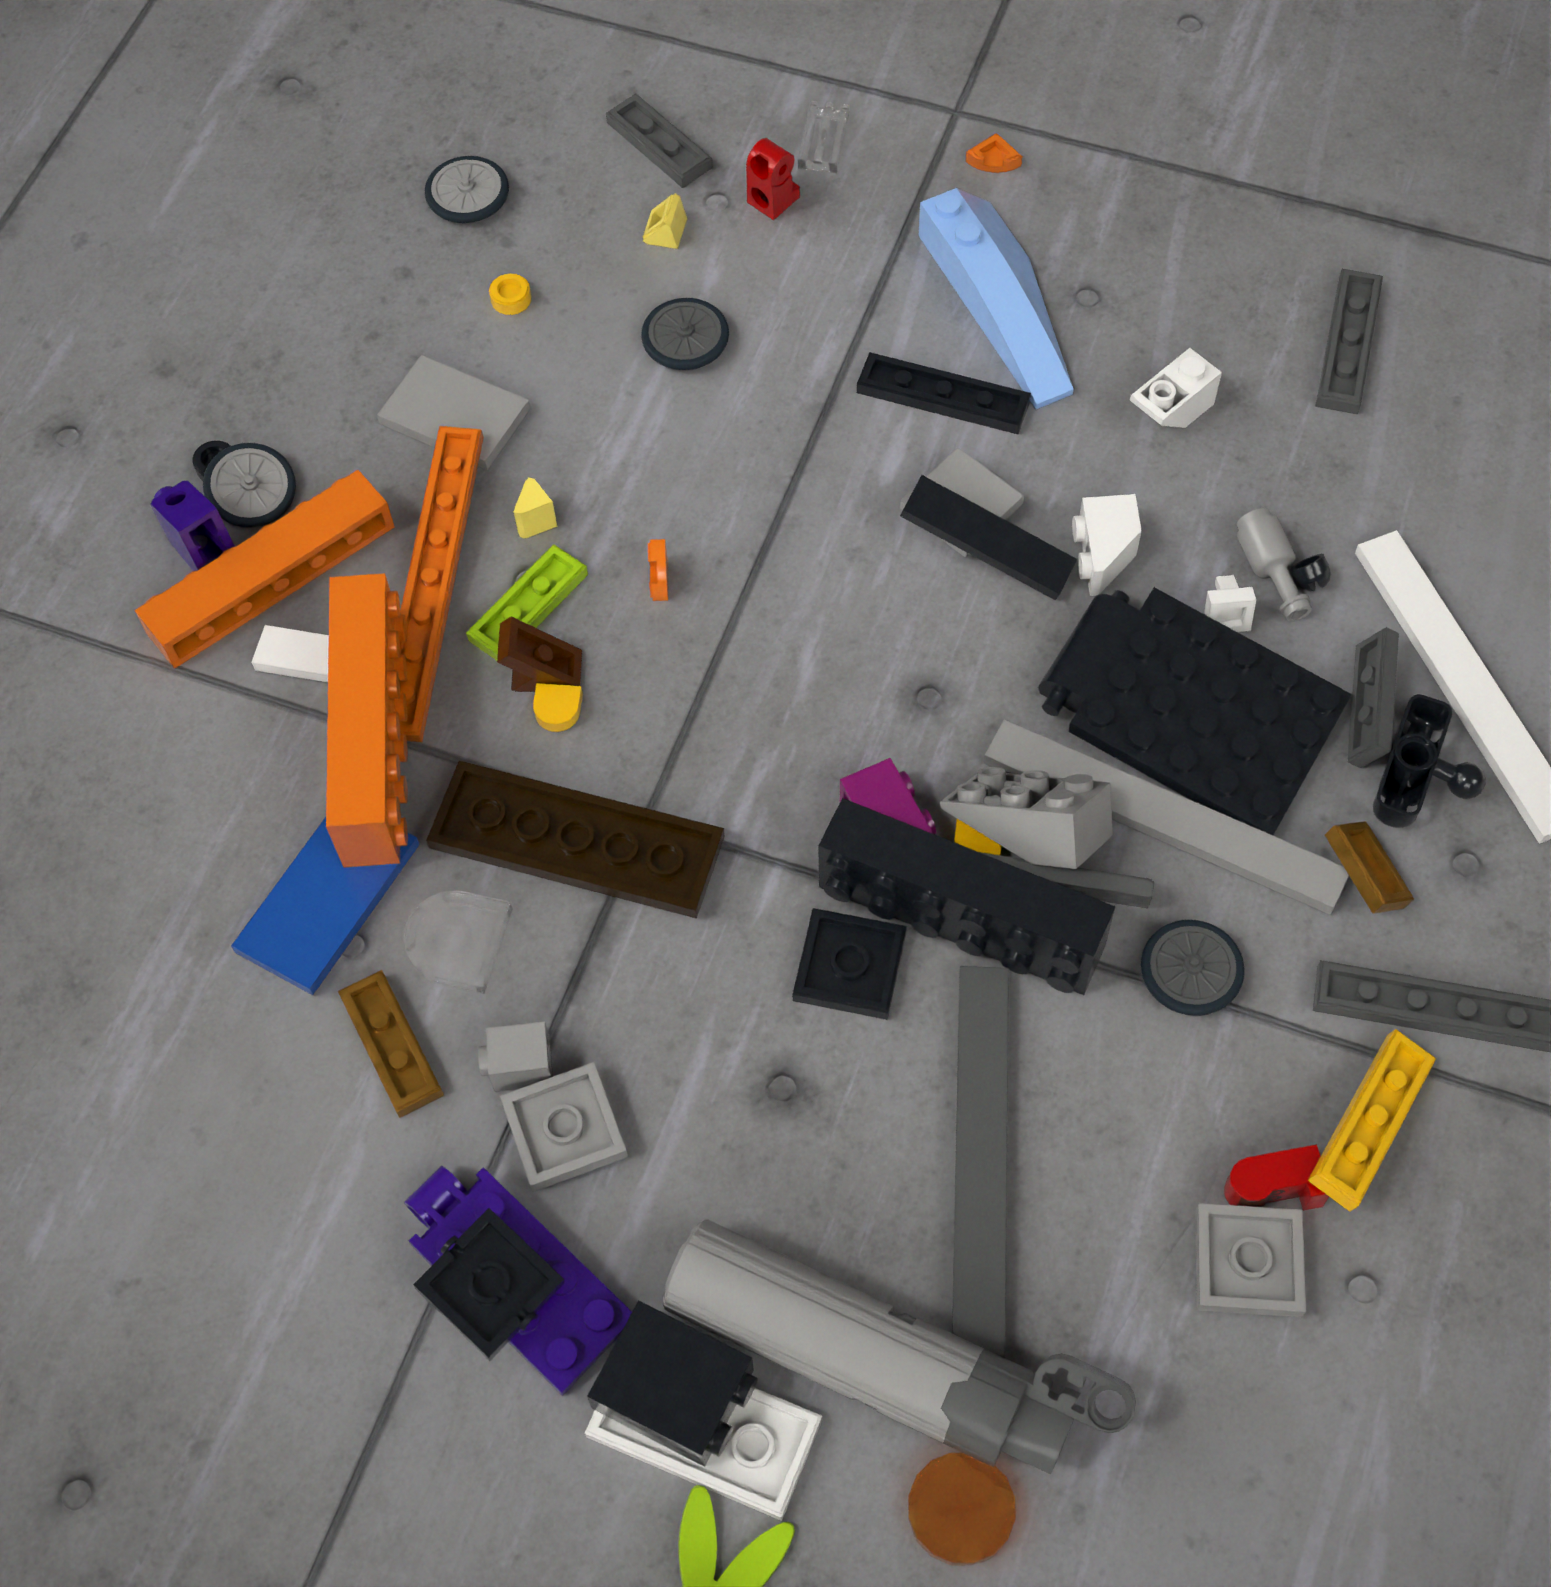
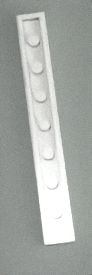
[1355,530,1551,844]

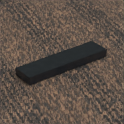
[857,352,1031,434]
[900,475,1077,600]

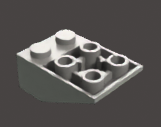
[940,767,1113,869]

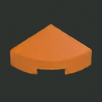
[965,133,1022,173]
[648,539,668,601]

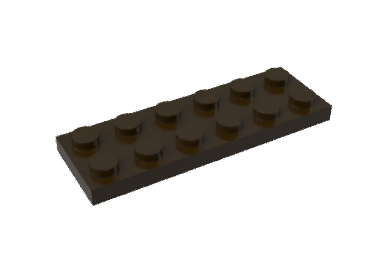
[426,761,725,919]

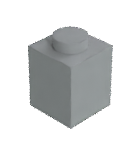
[478,1021,553,1092]

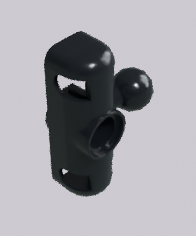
[1373,694,1486,828]

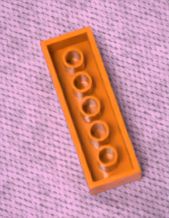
[326,573,408,868]

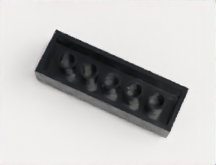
[818,798,1115,995]

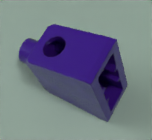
[150,480,235,571]

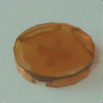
[908,1453,1016,1566]

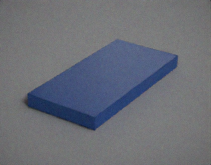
[231,817,420,995]

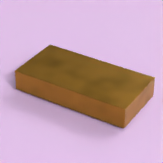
[1325,821,1414,914]

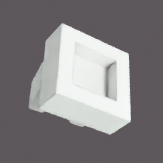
[1204,575,1256,632]

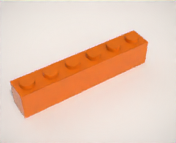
[135,470,395,669]

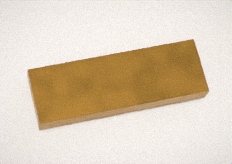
[338,970,444,1118]

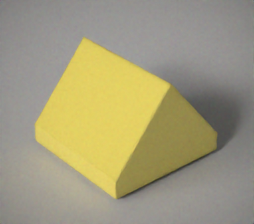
[643,193,687,249]
[513,477,557,538]

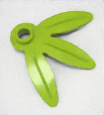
[678,1485,795,1587]

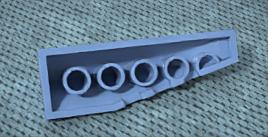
[919,188,1074,410]

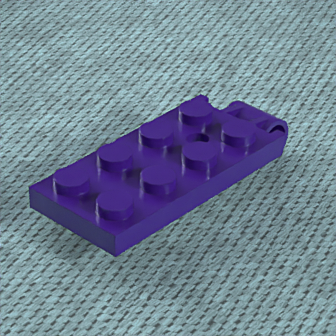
[404,1166,632,1396]

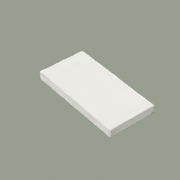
[585,1388,822,1521]

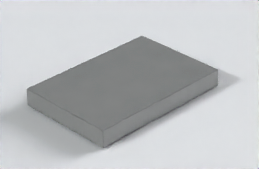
[377,355,530,470]

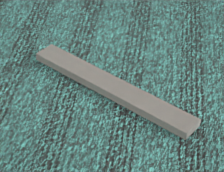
[983,720,1349,915]

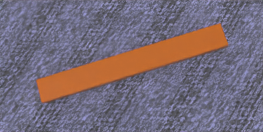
[400,426,484,743]

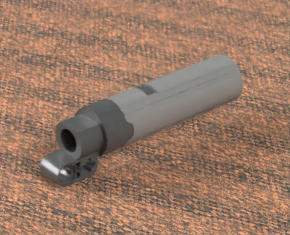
[663,1219,1136,1474]

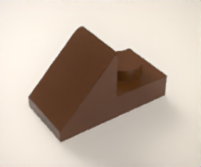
[497,616,582,692]

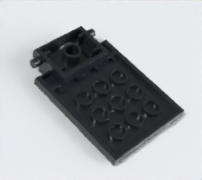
[1038,587,1352,835]

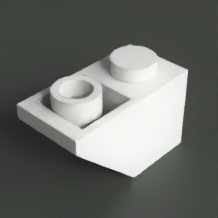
[1130,348,1222,428]
[1072,494,1142,596]

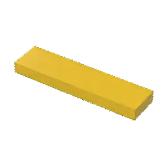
[1308,1029,1436,1212]

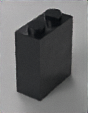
[587,1300,758,1467]

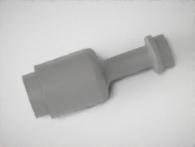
[1236,508,1312,622]

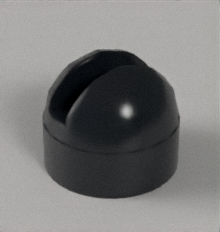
[1290,554,1331,591]

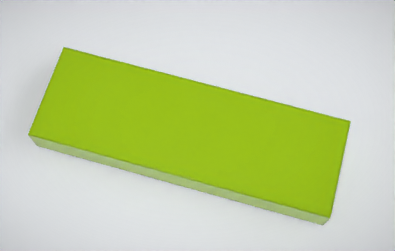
[466,544,588,661]

